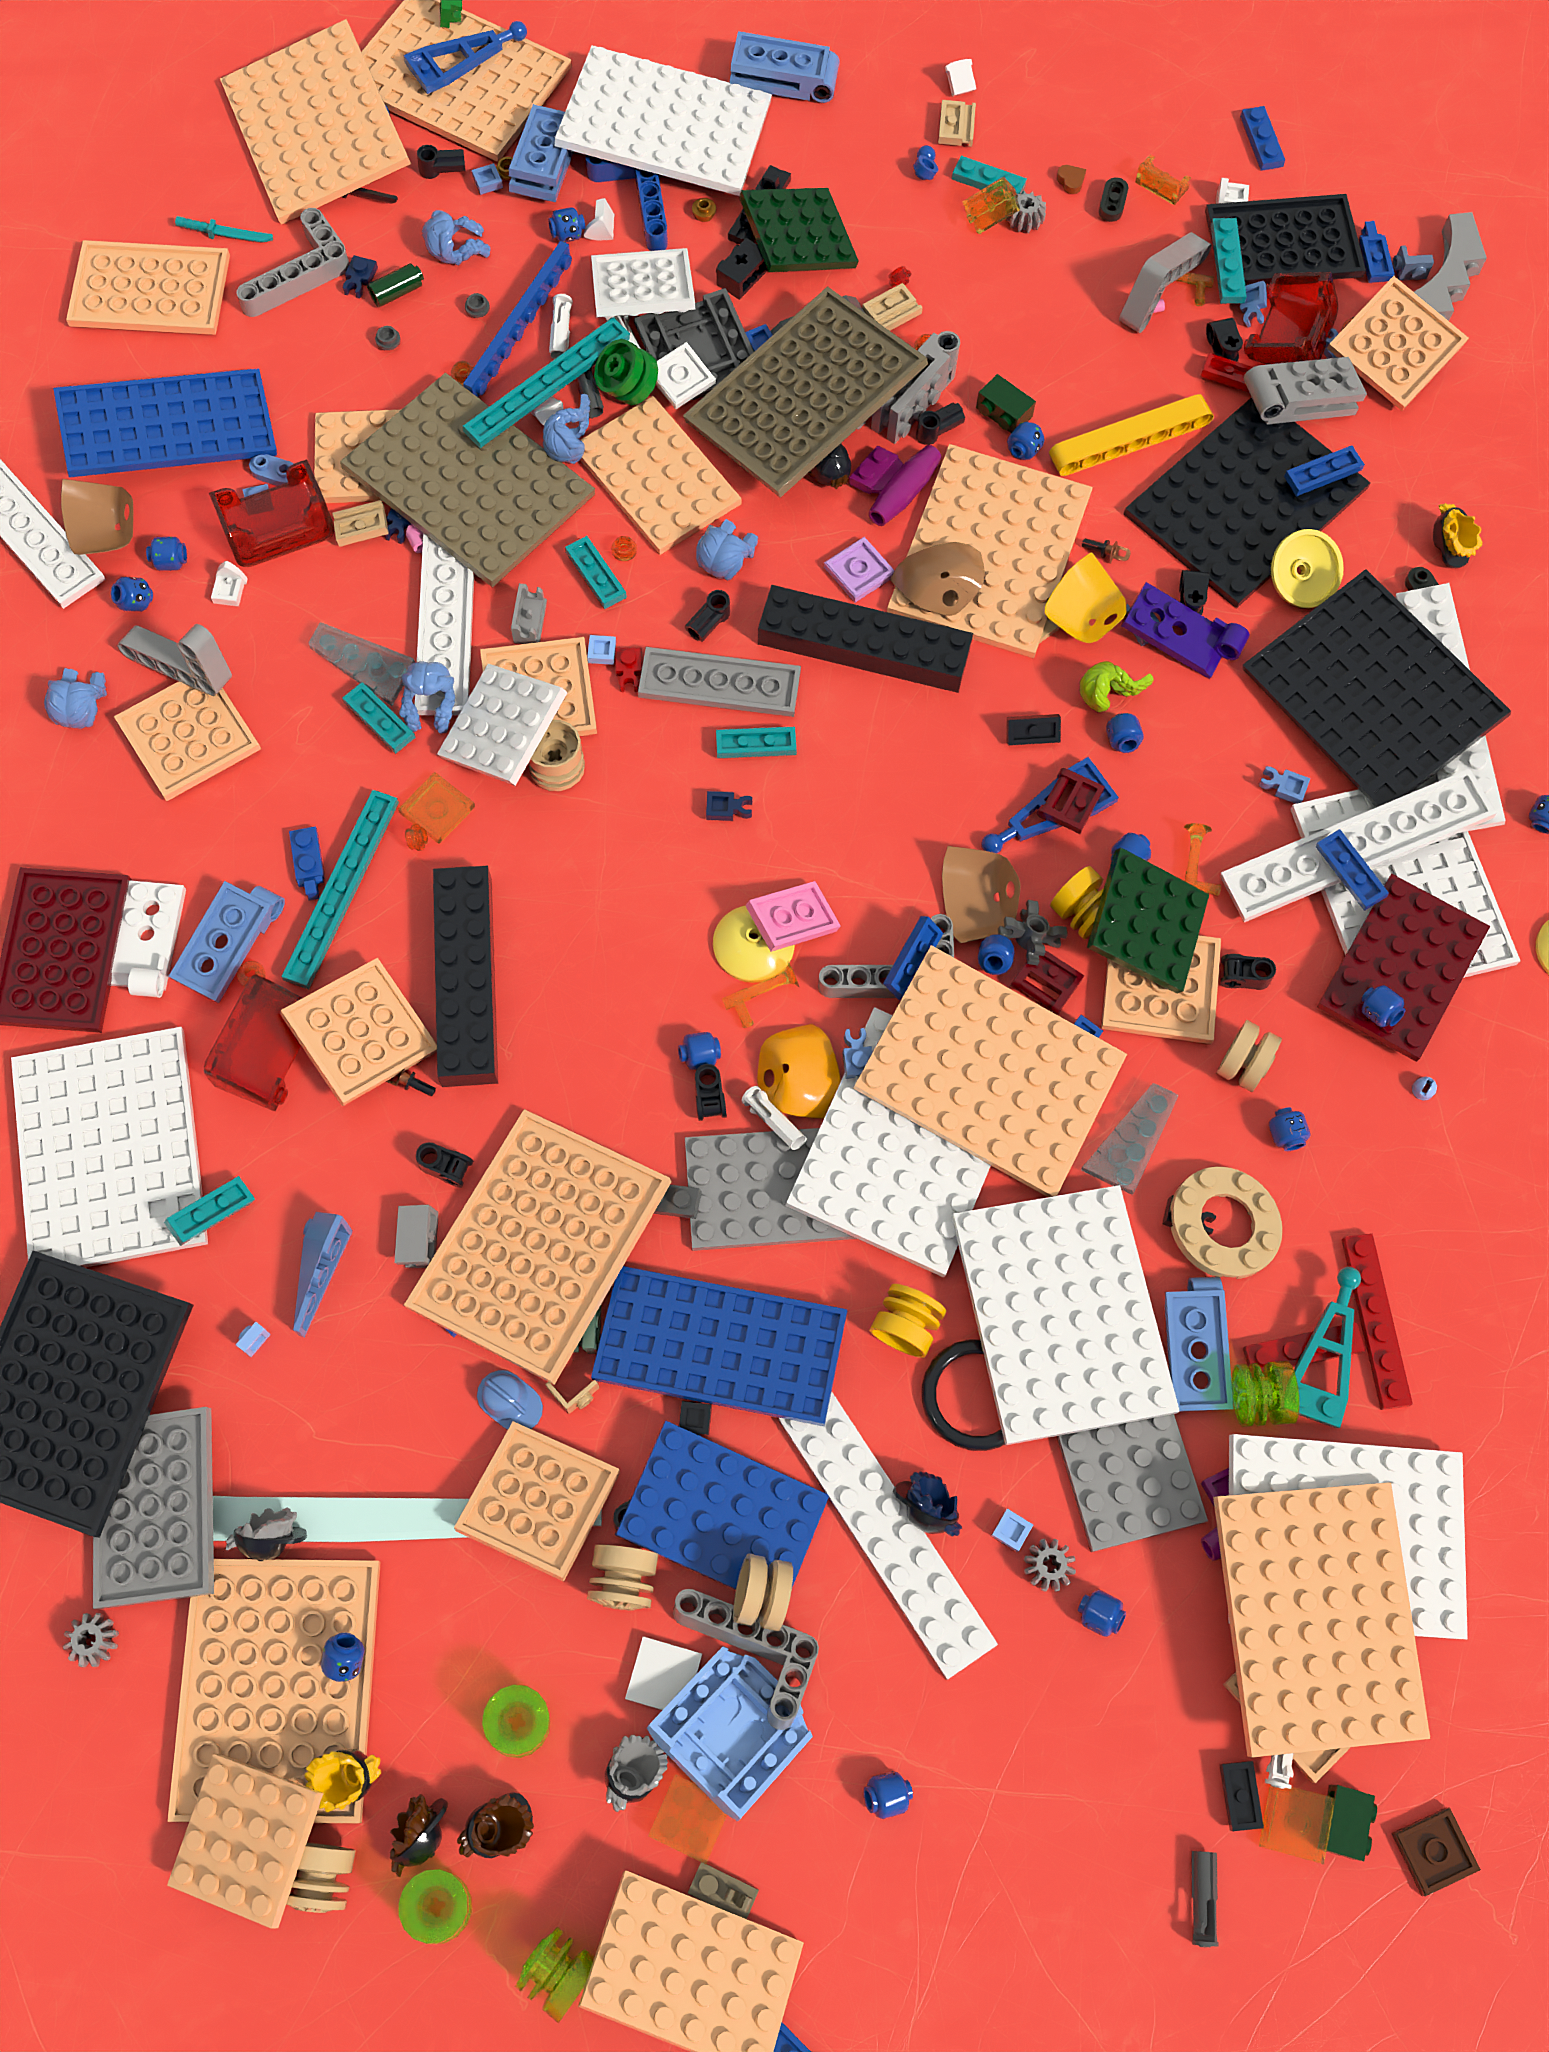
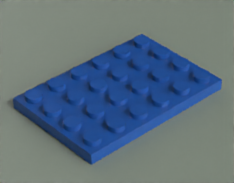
[615,1421,829,1590]

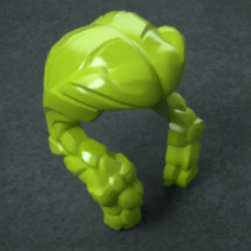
[1079,661,1154,712]

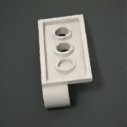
[111,881,186,998]

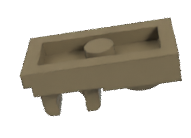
[688,1861,759,1919]

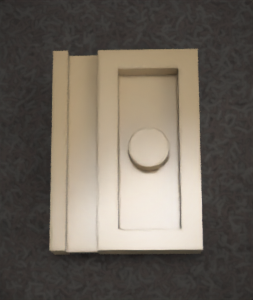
[938,100,976,147]
[862,283,923,331]
[332,500,389,547]

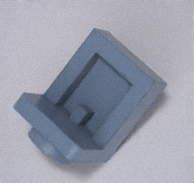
[1392,245,1434,281]

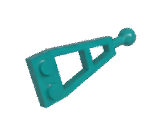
[1280,1267,1361,1428]

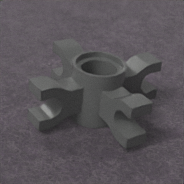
[998,900,1068,965]

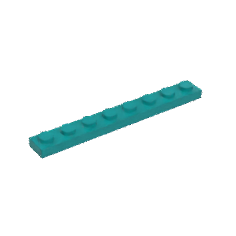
[463,317,630,448]
[281,790,399,990]

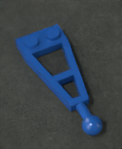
[403,21,527,94]
[981,757,1119,854]

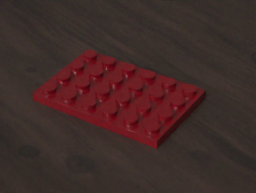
[0,867,131,1033]
[1317,873,1490,1062]

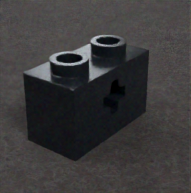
[716,238,768,300]

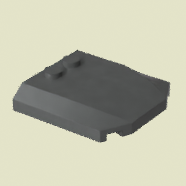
[634,288,754,400]

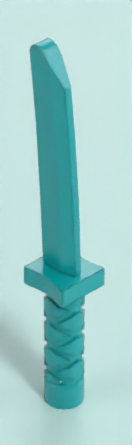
[175,216,273,243]

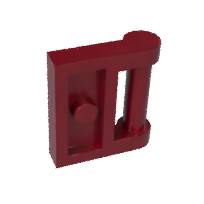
[1037,768,1105,834]
[1010,950,1085,1015]

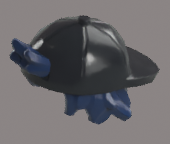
[893,1471,962,1537]

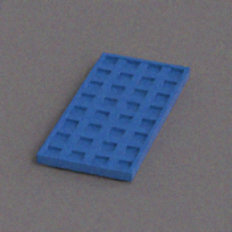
[53,368,277,477]
[591,1266,847,1427]

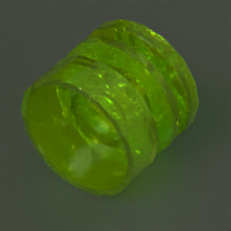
[1232,1361,1299,1427]
[482,1685,550,1758]
[399,1869,472,1944]
[515,1927,595,2023]

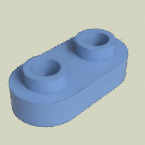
[249,454,300,488]

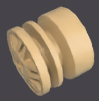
[528,720,585,791]
[587,1545,658,1611]
[286,1843,356,1913]

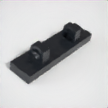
[728,165,791,244]

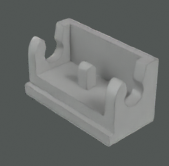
[511,583,547,644]
[394,1205,439,1268]

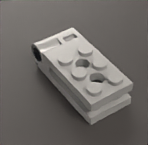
[871,331,960,444]
[1244,357,1367,424]

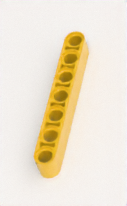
[1049,394,1214,476]

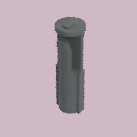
[577,367,604,419]
[1192,1851,1219,1947]

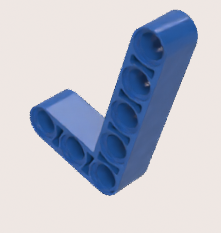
[586,155,668,251]

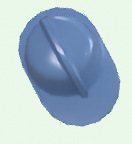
[477,1370,543,1429]

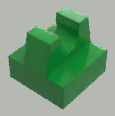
[440,0,462,28]

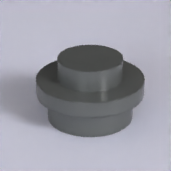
[465,293,490,318]
[375,326,401,350]

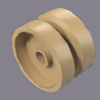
[1216,1020,1282,1092]
[733,1554,793,1631]

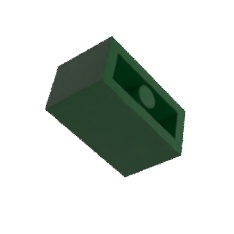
[976,374,1036,433]
[1318,1785,1377,1862]

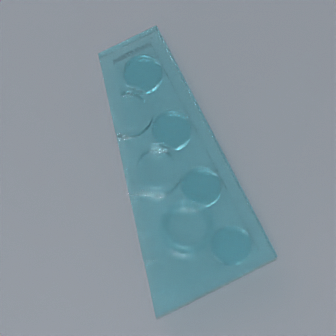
[308,622,415,706]
[1081,1083,1179,1195]

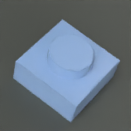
[587,635,616,665]
[236,1322,271,1357]
[991,1508,1033,1552]

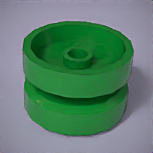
[594,339,658,406]

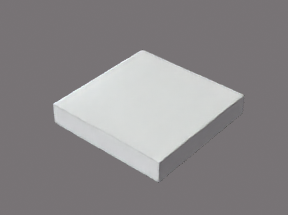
[656,342,716,409]
[625,1637,702,1710]

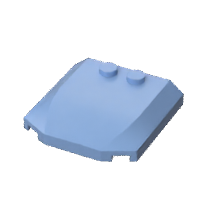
[647,1647,813,1821]

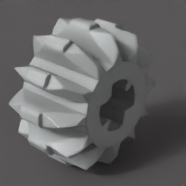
[1005,190,1046,234]
[1024,1539,1076,1592]
[63,1613,119,1667]

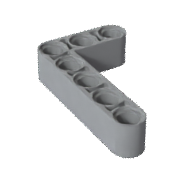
[236,208,349,317]
[1119,232,1212,333]
[117,624,232,696]
[818,914,954,998]
[673,1589,819,1730]

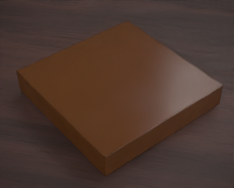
[1391,1807,1481,1897]

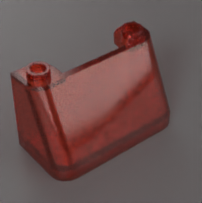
[1244,272,1338,365]
[209,459,335,567]
[204,974,302,1112]

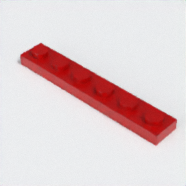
[1341,1233,1413,1410]

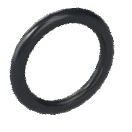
[922,1339,1005,1451]

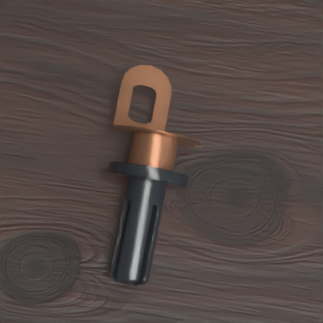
[1082,538,1131,564]
[386,1069,436,1096]

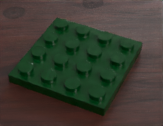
[739,188,859,272]
[1087,848,1209,994]

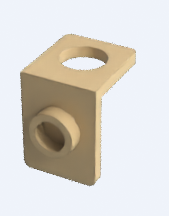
[545,1380,600,1414]

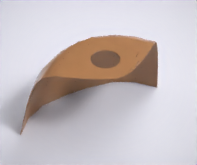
[61,479,133,555]
[890,542,985,616]
[942,846,1020,943]

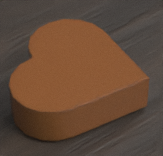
[1057,165,1087,194]

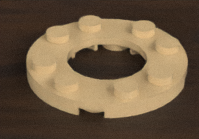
[1170,1167,1282,1279]

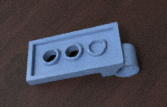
[168,881,285,1003]
[1165,1277,1234,1411]

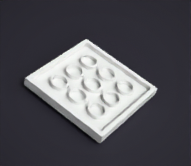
[591,248,695,318]
[437,664,567,786]

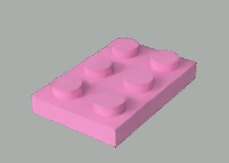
[746,881,841,952]

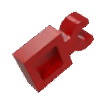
[615,648,642,692]

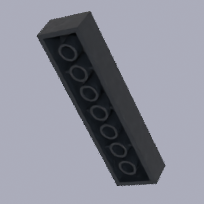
[758,585,973,693]
[433,865,498,1087]

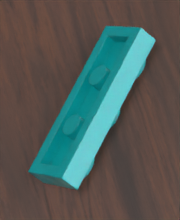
[952,156,1027,199]
[565,536,627,609]
[342,682,416,754]
[716,727,797,758]
[164,1176,255,1246]

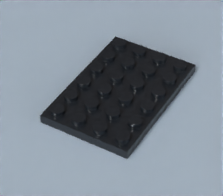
[1205,194,1366,286]

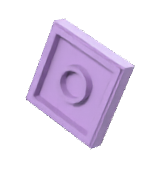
[824,537,895,603]

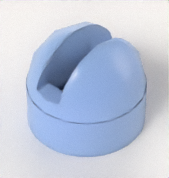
[1412,1076,1437,1100]

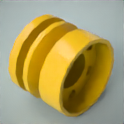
[1050,866,1104,939]
[869,1284,946,1358]

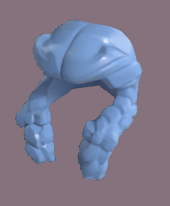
[422,210,491,265]
[543,394,590,464]
[696,519,759,581]
[399,661,455,733]
[44,668,107,729]

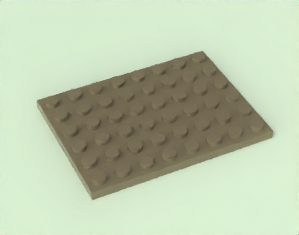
[683,286,928,498]
[340,372,595,587]

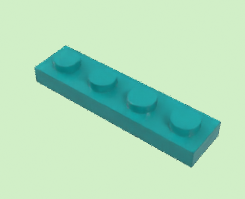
[1211,218,1247,304]

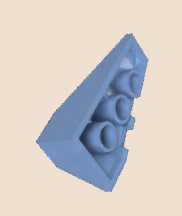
[293,1212,353,1338]

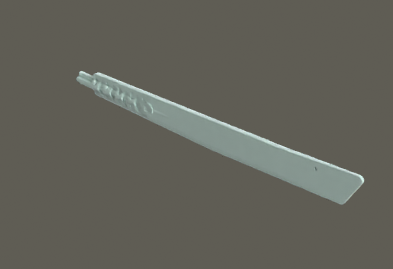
[213,1496,602,1542]

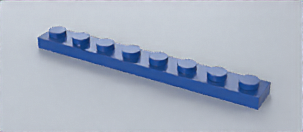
[463,241,572,397]

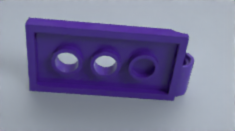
[1121,582,1250,679]

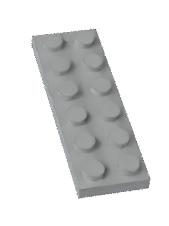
[638,647,801,717]

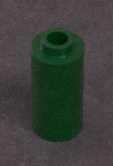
[367,263,424,308]

